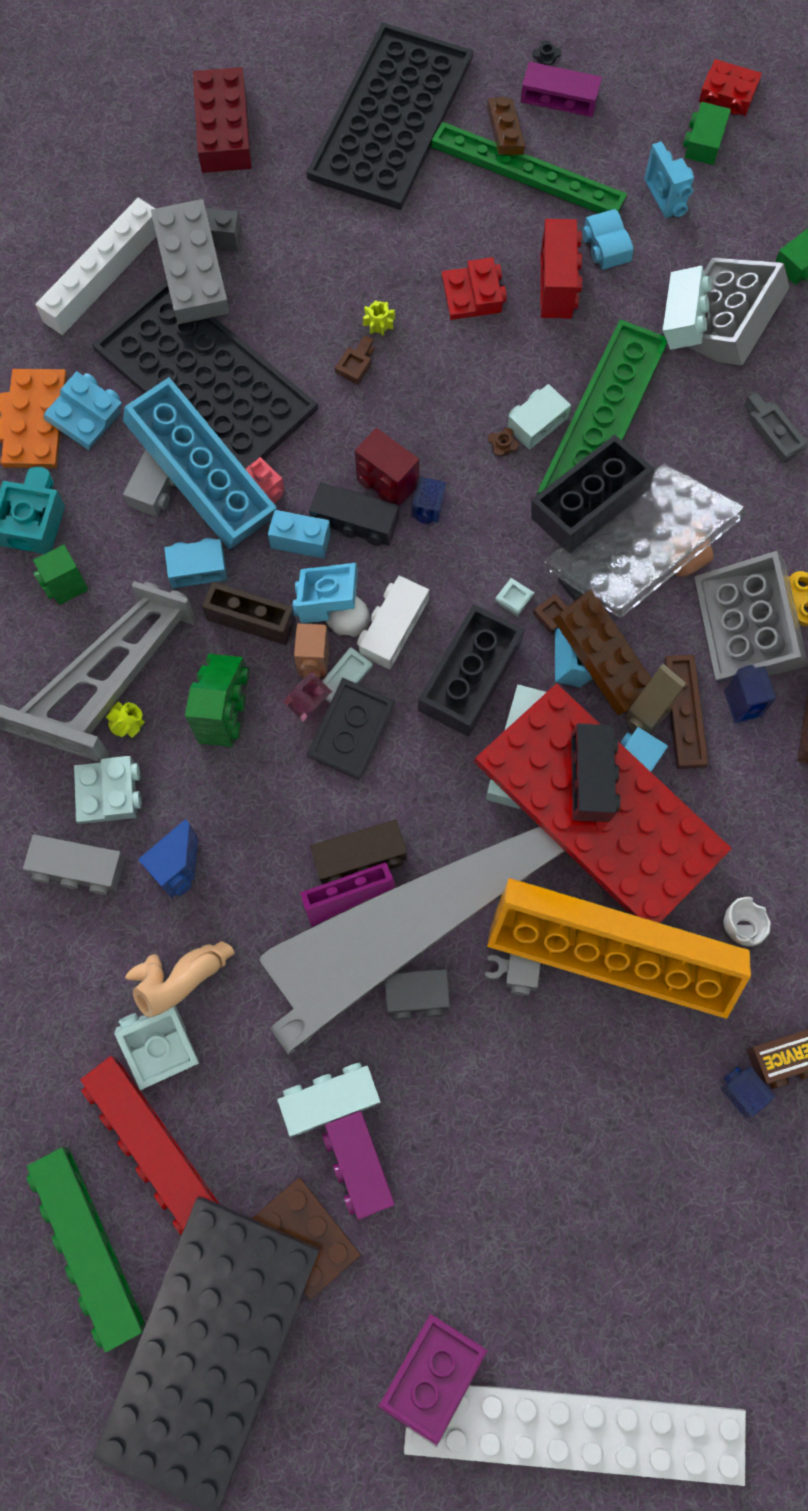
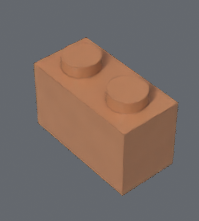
[294,623,330,681]

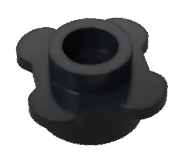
[532,41,562,66]

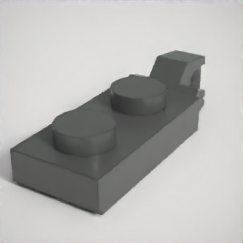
[744,392,808,463]

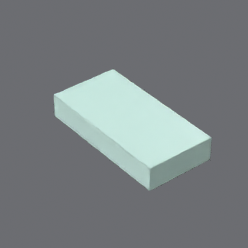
[315,647,373,703]

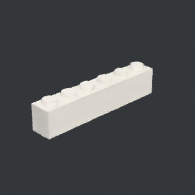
[35,198,156,335]

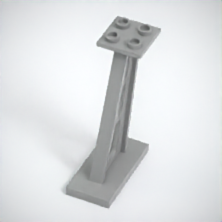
[0,581,196,763]

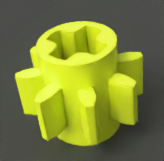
[363,300,395,336]
[106,701,145,738]

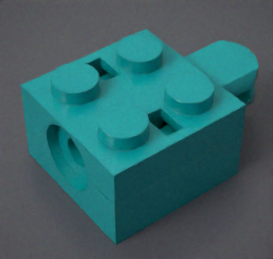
[0,467,65,554]

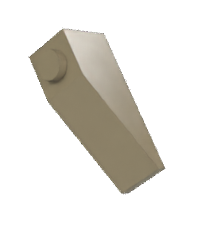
[625,664,686,734]

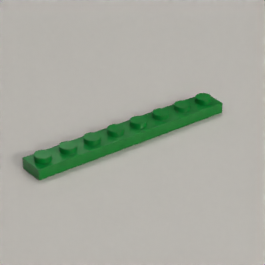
[431,122,627,213]

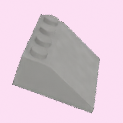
[687,258,790,366]
[694,551,808,681]

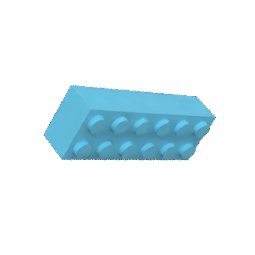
[123,377,277,550]

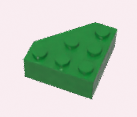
[185,653,250,747]

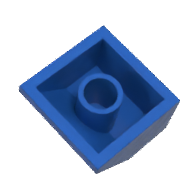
[138,819,198,898]

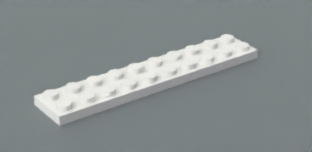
[404,1384,746,1486]

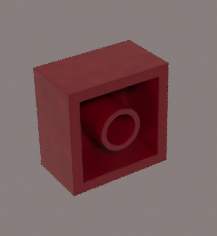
[355,428,420,507]

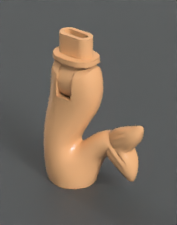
[125,941,235,1017]

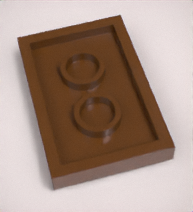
[252,1177,361,1300]

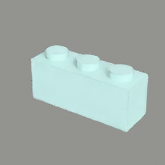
[663,266,712,350]
[277,1063,381,1137]

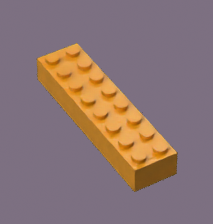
[487,878,751,1019]

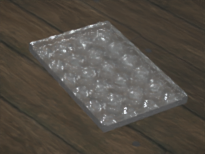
[543,464,746,618]

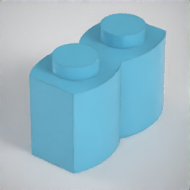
[582,209,634,270]

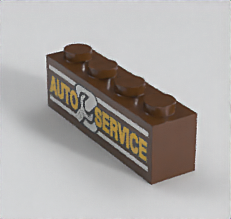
[746,1029,808,1089]

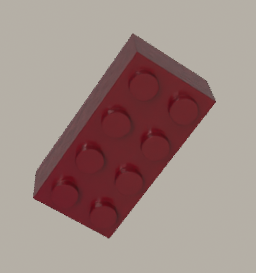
[193,67,252,173]

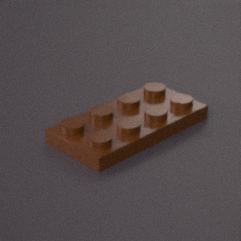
[553,589,651,715]

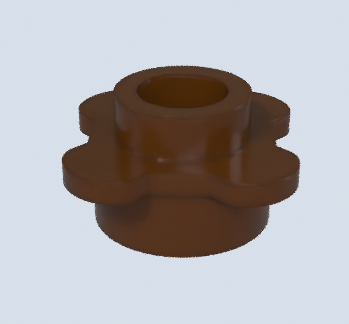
[488,428,519,457]

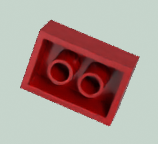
[540,219,582,319]

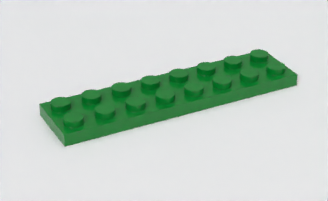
[537,319,668,495]

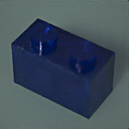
[724,665,776,723]

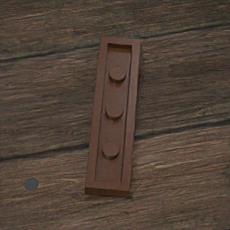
[664,655,708,769]

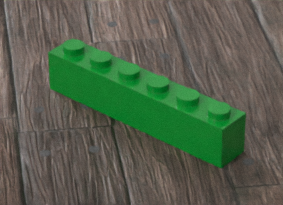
[27,1147,146,1353]

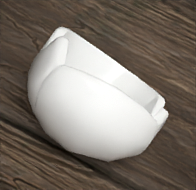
[326,596,371,637]
[723,897,771,947]

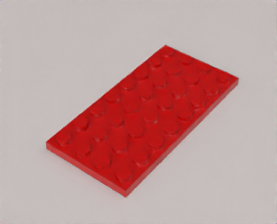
[474,683,732,923]

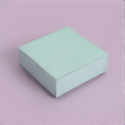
[495,578,534,616]

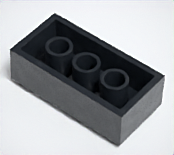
[531,435,655,554]
[418,604,525,737]

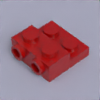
[699,59,762,116]
[441,257,507,320]

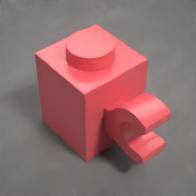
[246,457,285,503]

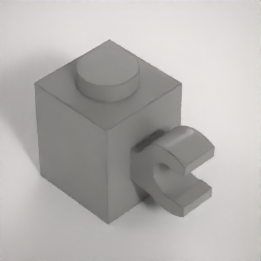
[485,953,541,996]

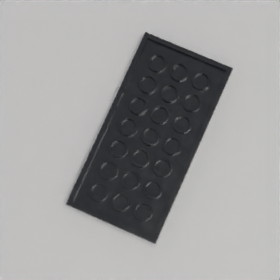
[306,22,473,210]
[92,280,318,469]
[93,1196,321,1511]

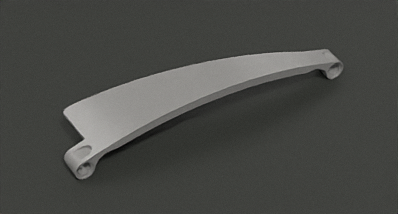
[260,827,565,1055]

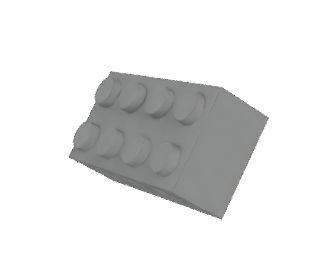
[151,199,230,324]

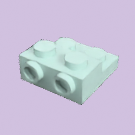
[74,756,142,824]
[114,1005,199,1090]

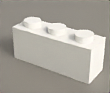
[357,576,429,670]

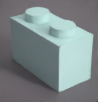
[507,384,571,450]

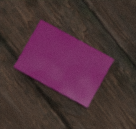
[378,1314,488,1447]

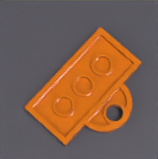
[0,369,67,468]

